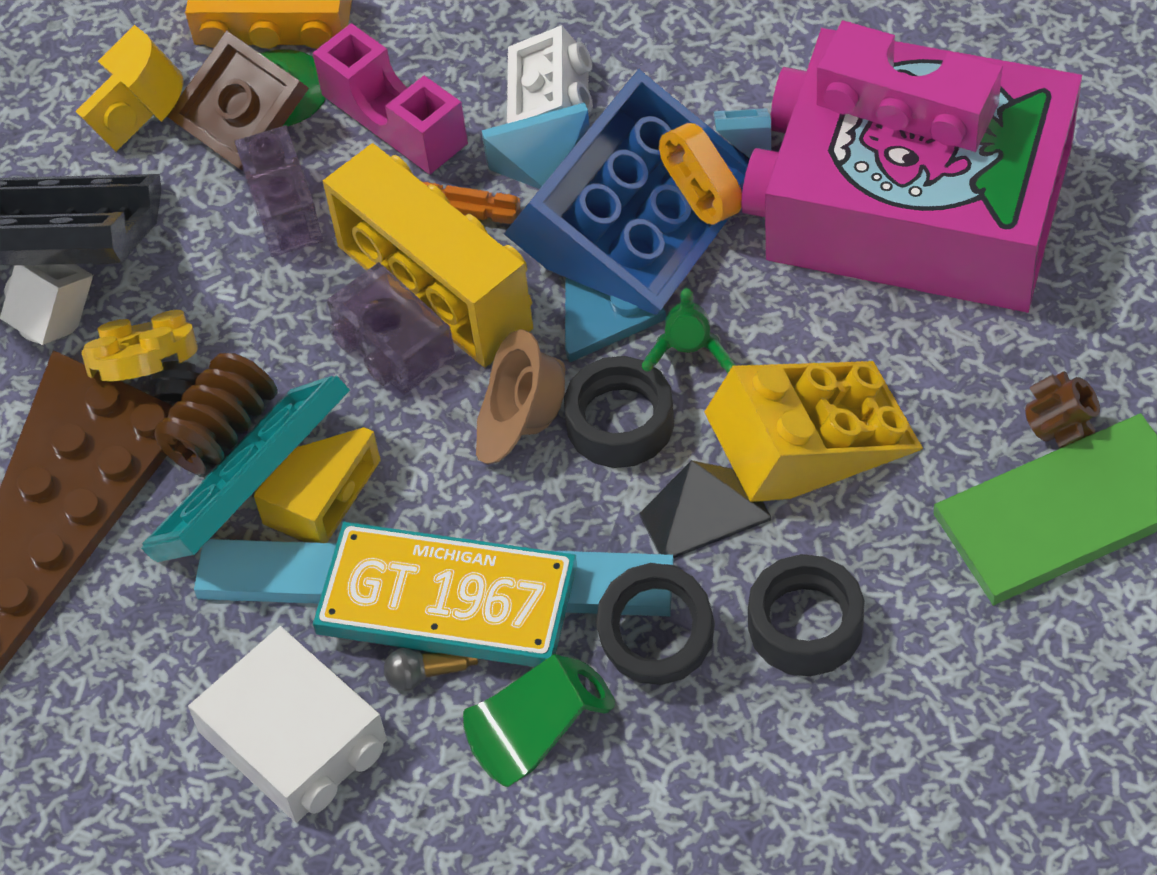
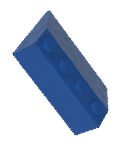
[504,68,749,315]

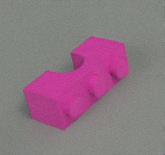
[816,20,1003,152]
[313,23,468,175]

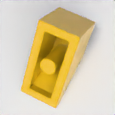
[254,427,381,543]

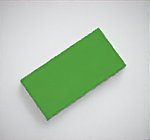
[933,413,1157,606]

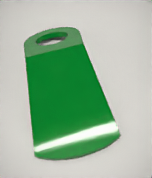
[463,654,615,787]

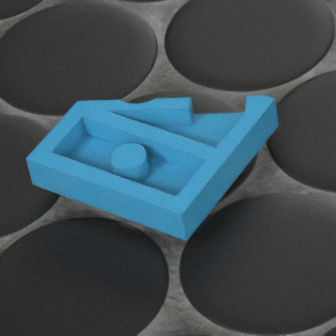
[565,278,666,362]

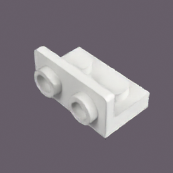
[507,25,593,123]

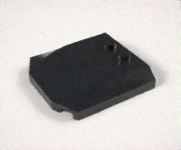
[0,174,162,266]

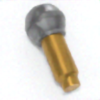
[384,648,478,691]

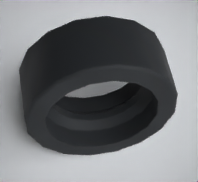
[564,356,674,468]
[748,554,865,677]
[596,563,715,685]

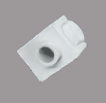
[0,264,93,345]

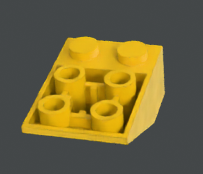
[704,361,923,502]

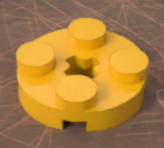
[82,310,198,381]

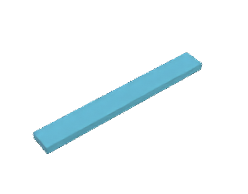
[194,539,674,616]

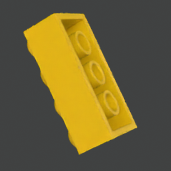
[322,143,534,368]

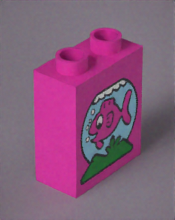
[741,28,1083,313]

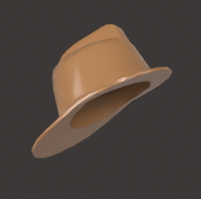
[476,329,566,465]

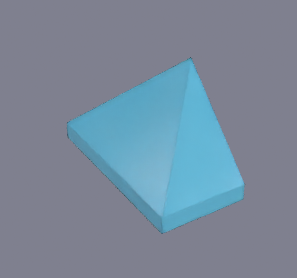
[481,102,590,189]
[714,108,771,158]

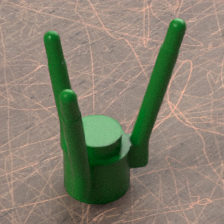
[642,288,736,373]

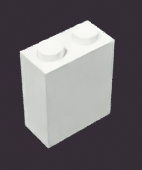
[188,626,387,823]

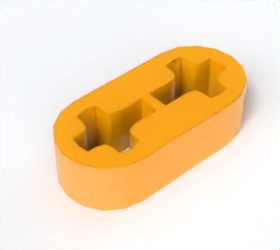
[659,123,742,225]

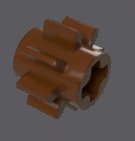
[1025,371,1100,448]

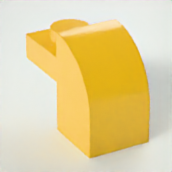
[75,25,183,152]

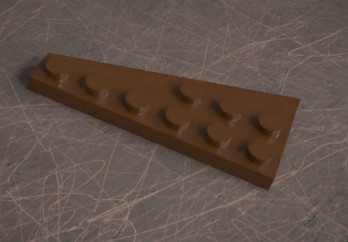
[0,350,173,673]

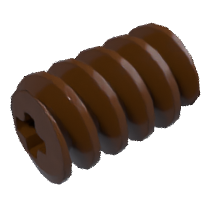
[154,353,278,476]

